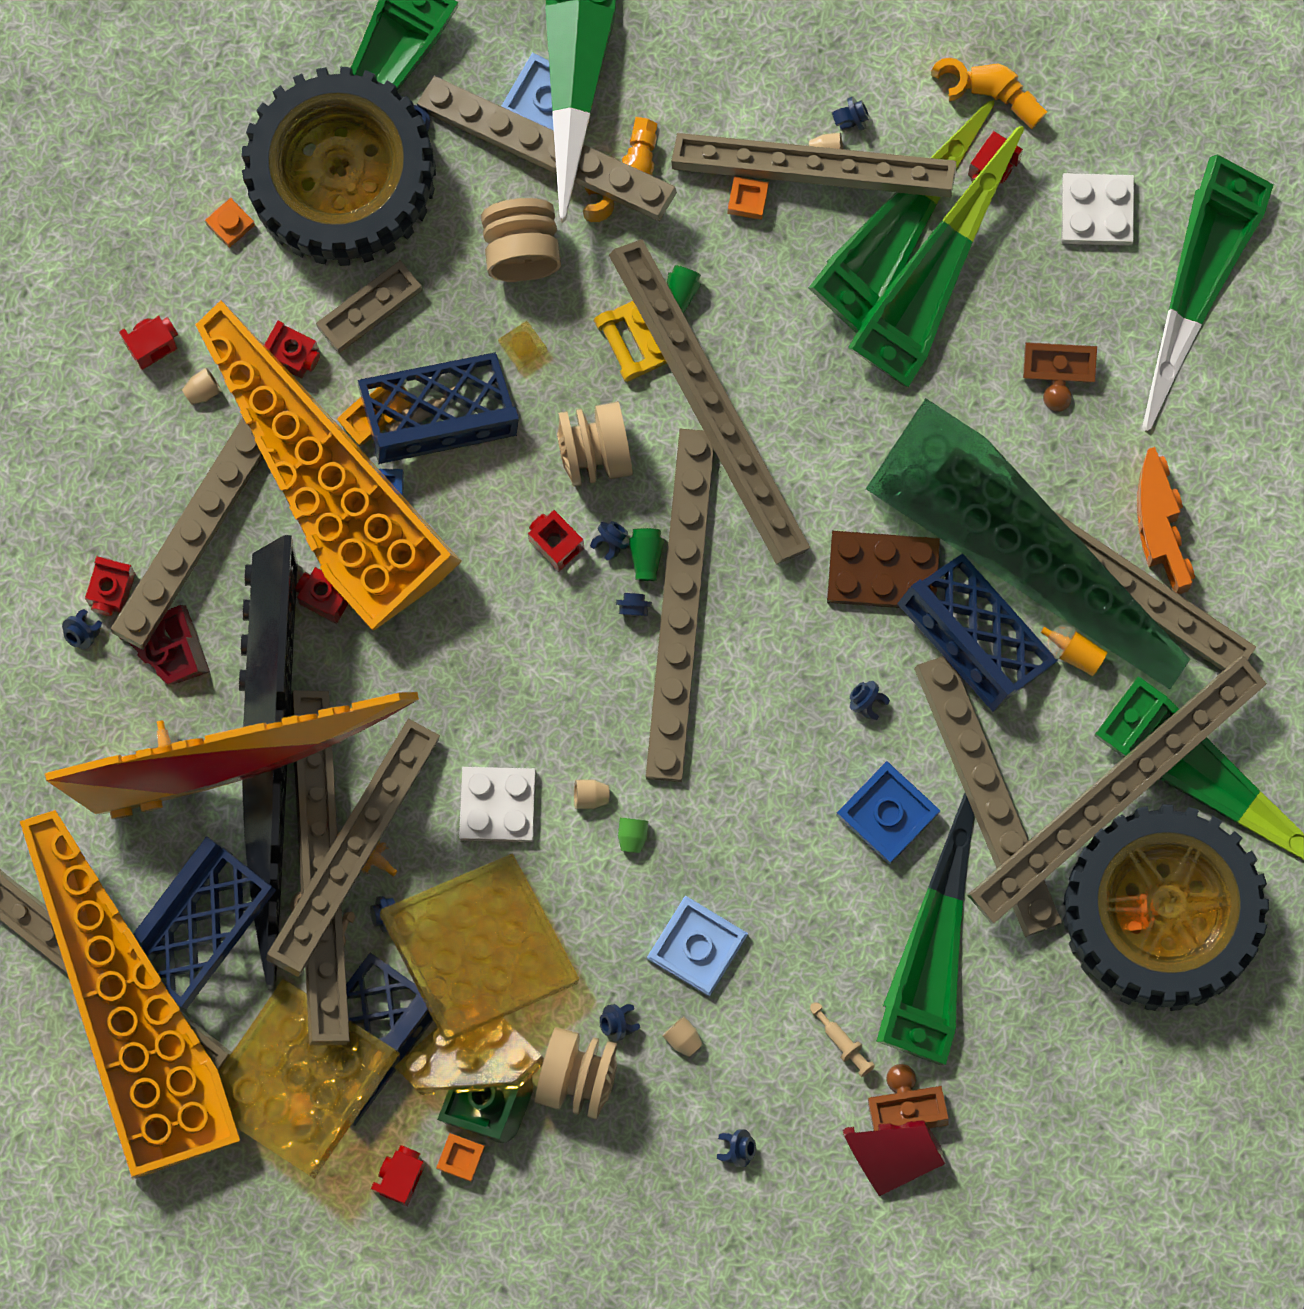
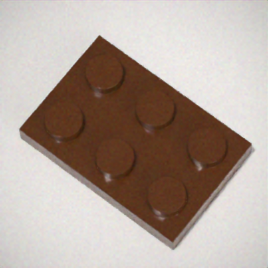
[827,530,940,608]

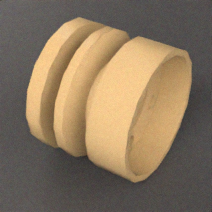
[481,198,561,282]
[557,401,633,487]
[535,1027,617,1120]

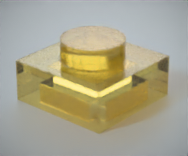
[498,321,547,371]

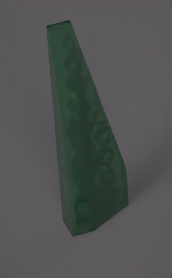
[866,398,1190,690]

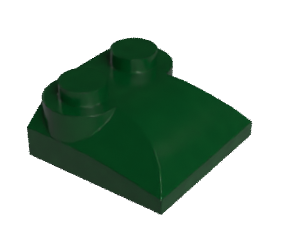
[437,1050,533,1143]

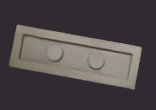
[316,260,423,353]

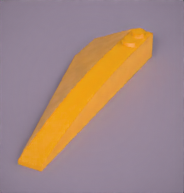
[195,300,462,630]

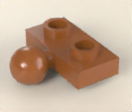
[1023,342,1097,412]
[868,1064,949,1131]

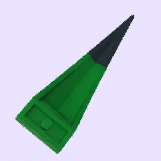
[876,793,974,1065]

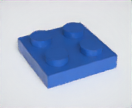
[836,761,941,865]

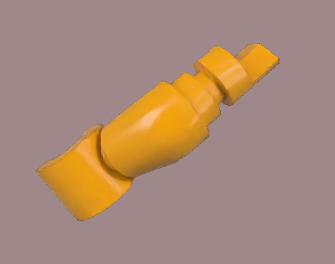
[931,58,1047,129]
[583,117,657,222]

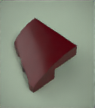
[119,605,210,685]
[843,1120,946,1196]

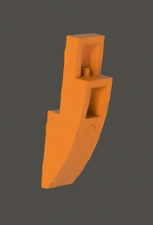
[1137,447,1195,594]

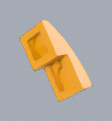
[337,384,413,446]

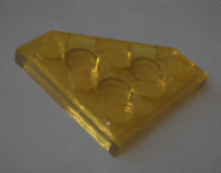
[395,991,544,1095]

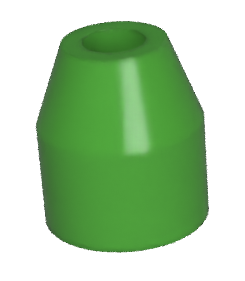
[618,818,649,853]

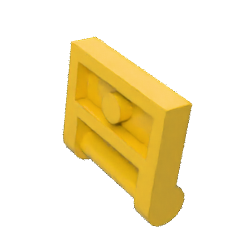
[593,301,667,382]

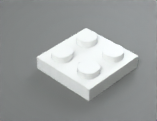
[1061,173,1134,246]
[459,767,536,842]

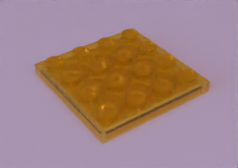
[380,853,579,1043]
[218,979,400,1179]

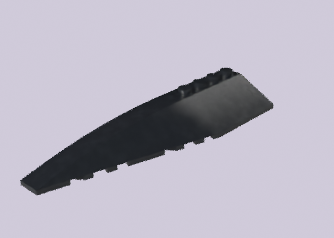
[239,535,298,991]

